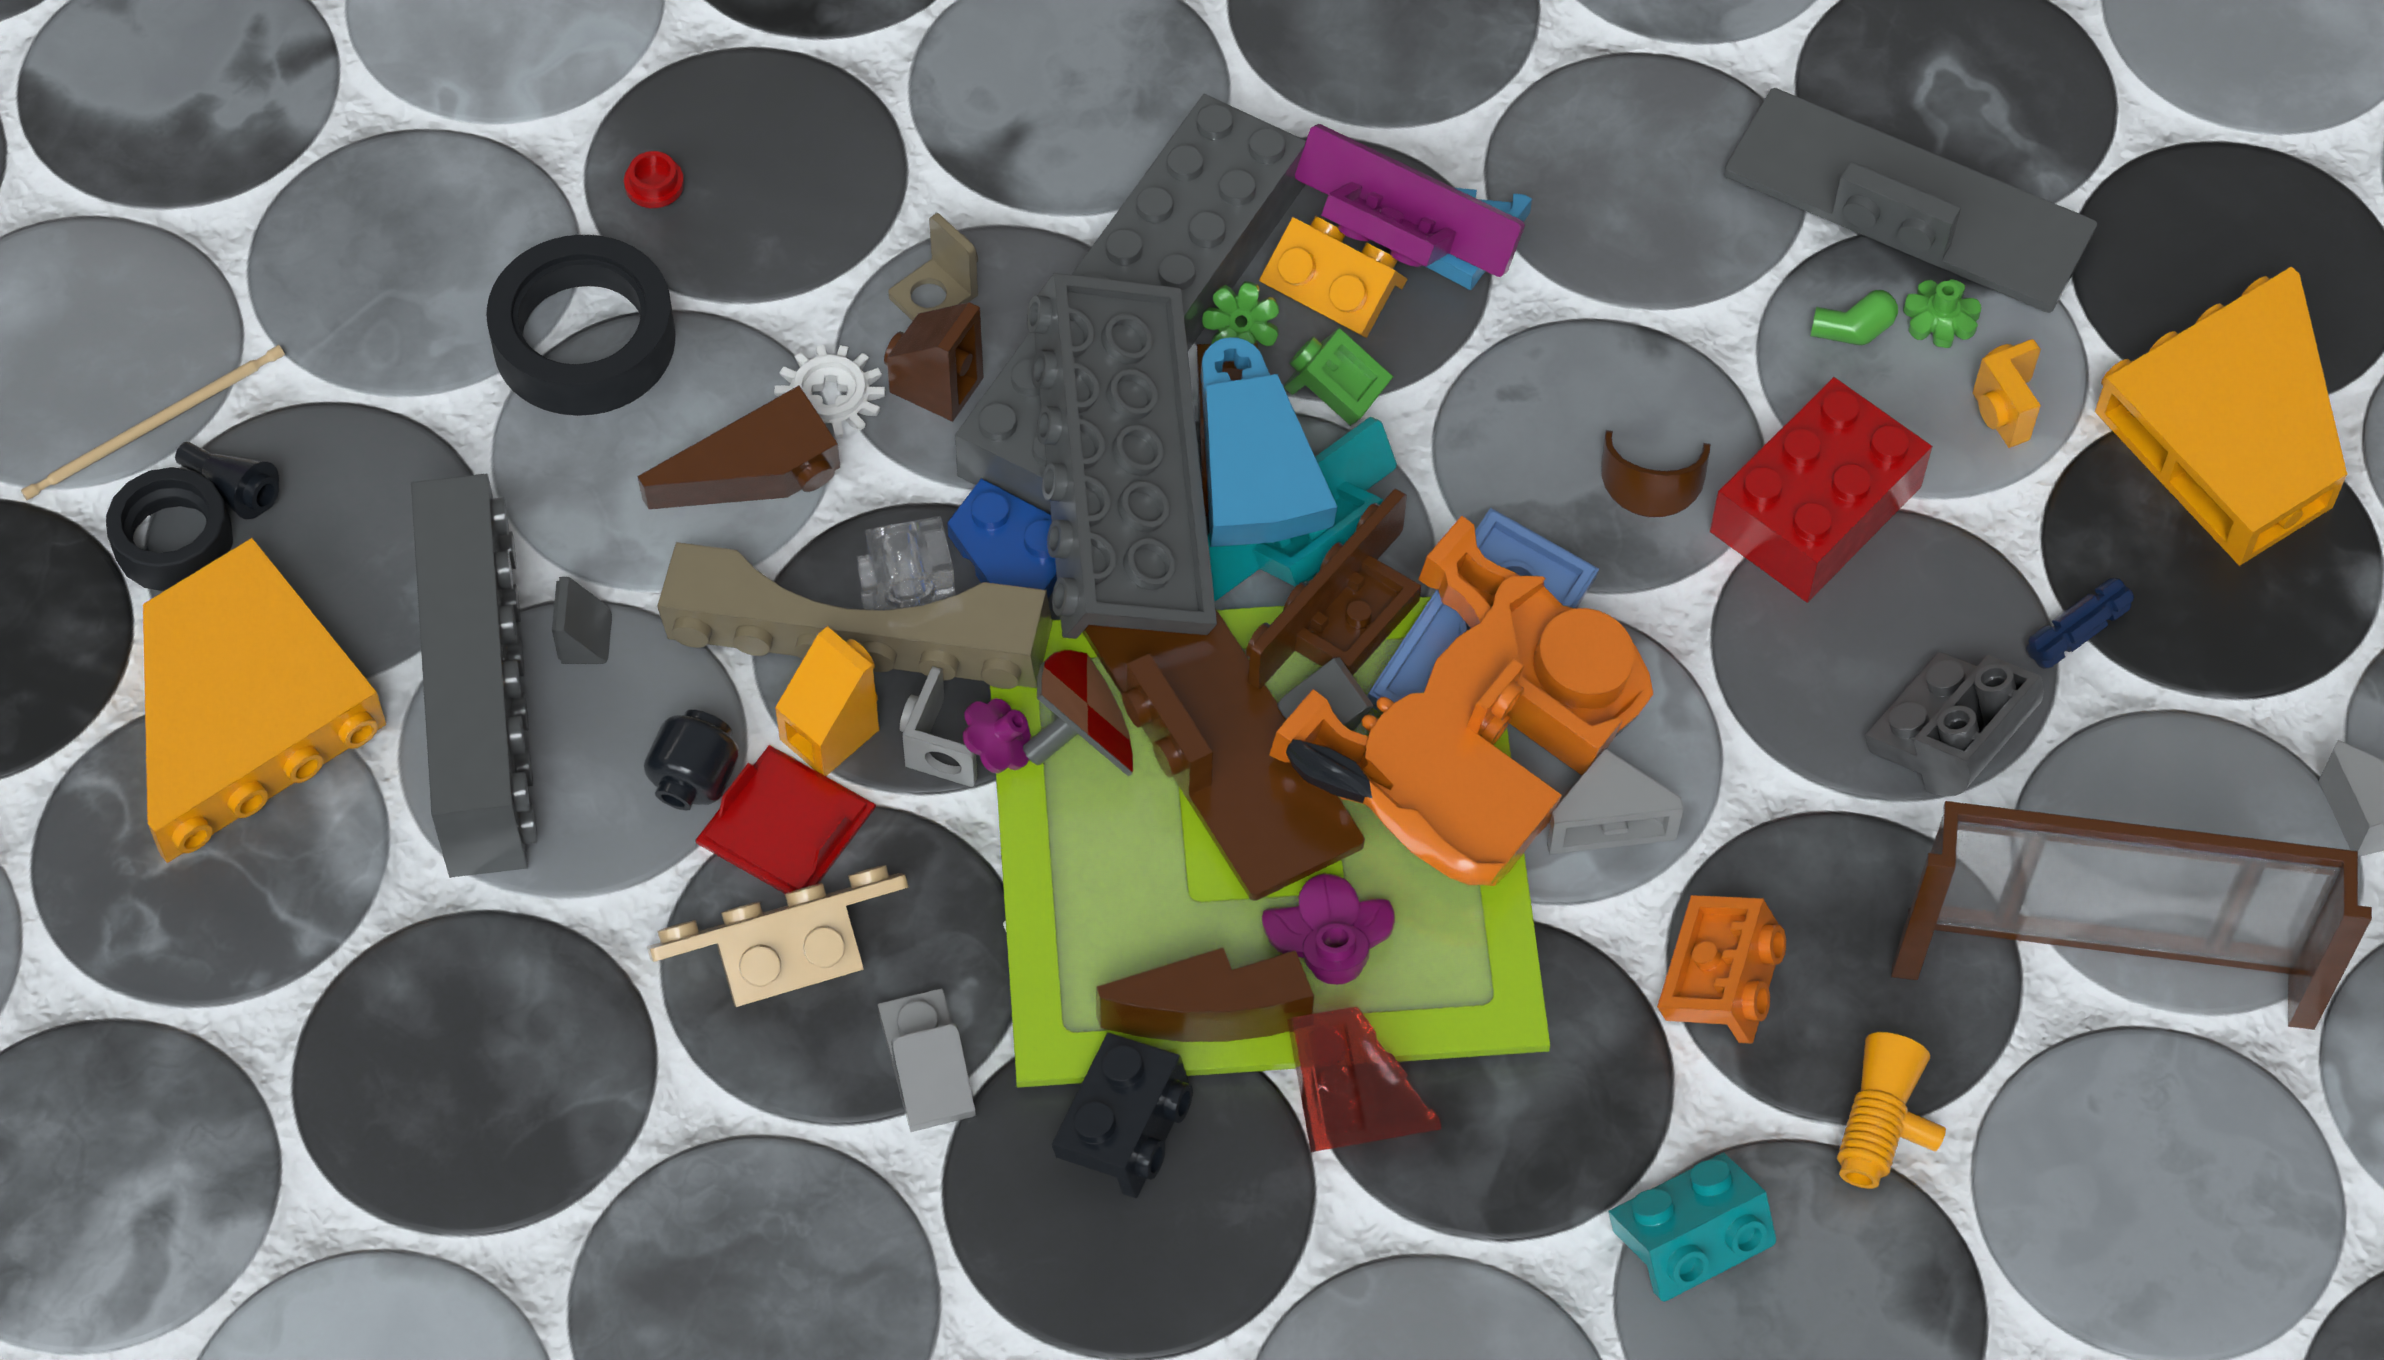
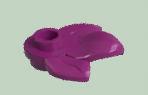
[1262,873,1395,985]

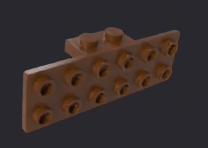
[1082,608,1365,901]

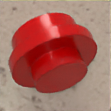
[624,151,684,208]

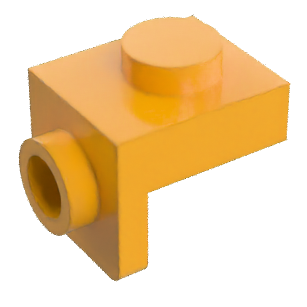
[1972,339,2041,448]

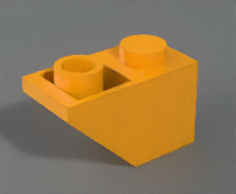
[775,626,879,776]

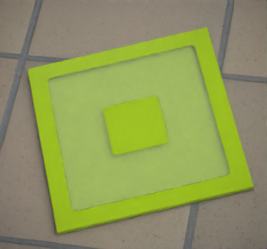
[990,597,1550,1088]

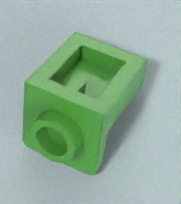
[1283,328,1393,426]

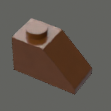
[884,302,984,422]

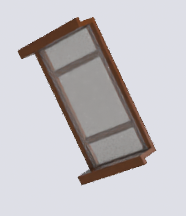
[1891,801,2372,1030]

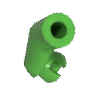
[1810,290,1898,345]

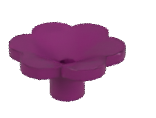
[963,698,1031,774]

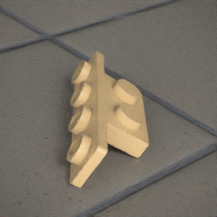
[647,865,909,1007]

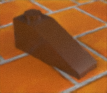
[637,385,840,509]

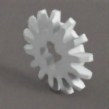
[774,345,885,439]

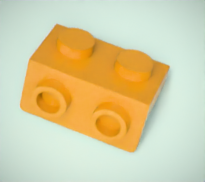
[1259,216,1408,338]

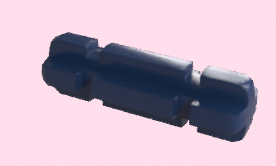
[2026,578,2134,669]

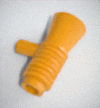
[1837,1032,1946,1189]

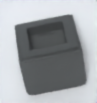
[552,577,612,664]
[1277,657,1374,731]

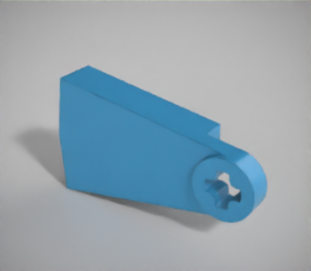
[1200,337,1337,547]

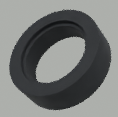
[486,235,675,416]

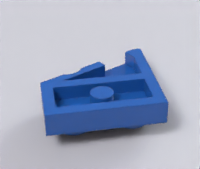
[947,478,1057,598]

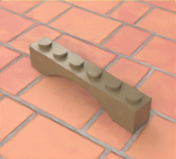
[657,542,1052,689]

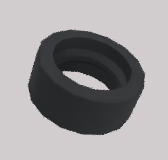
[106,467,233,591]

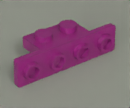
[1295,124,1525,277]

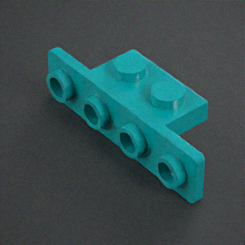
[1207,417,1397,601]

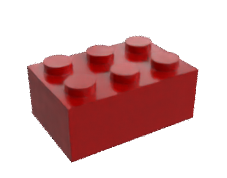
[1710,377,1933,603]

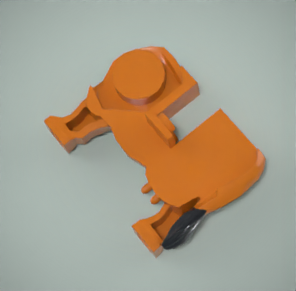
[1269,516,1653,886]

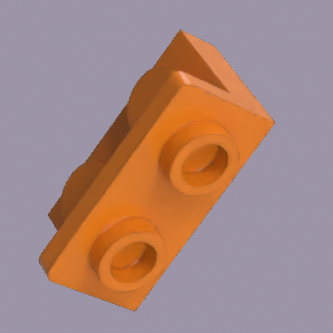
[1657,895,1786,1044]

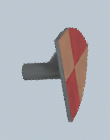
[1023,650,1133,777]

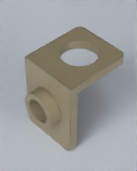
[888,213,978,321]

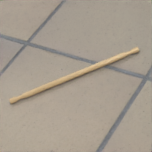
[21,345,285,500]

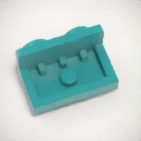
[1608,1152,1777,1302]

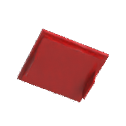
[695,745,876,894]

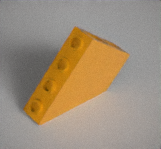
[2095,266,2347,566]
[143,538,386,863]

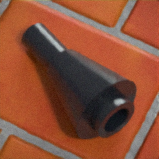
[175,442,279,519]

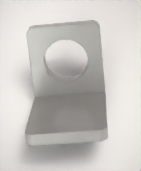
[900,666,977,787]

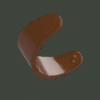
[1601,430,1711,517]

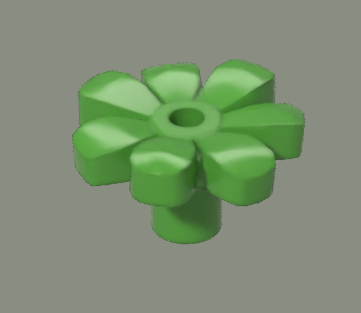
[1903,279,1981,348]
[1202,281,1279,346]

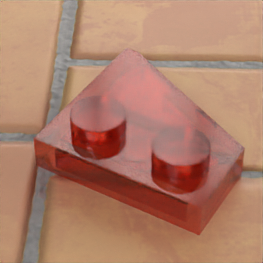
[1287,1006,1441,1152]

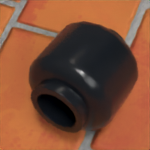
[644,710,739,811]

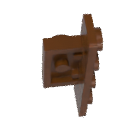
[1246,488,1421,689]

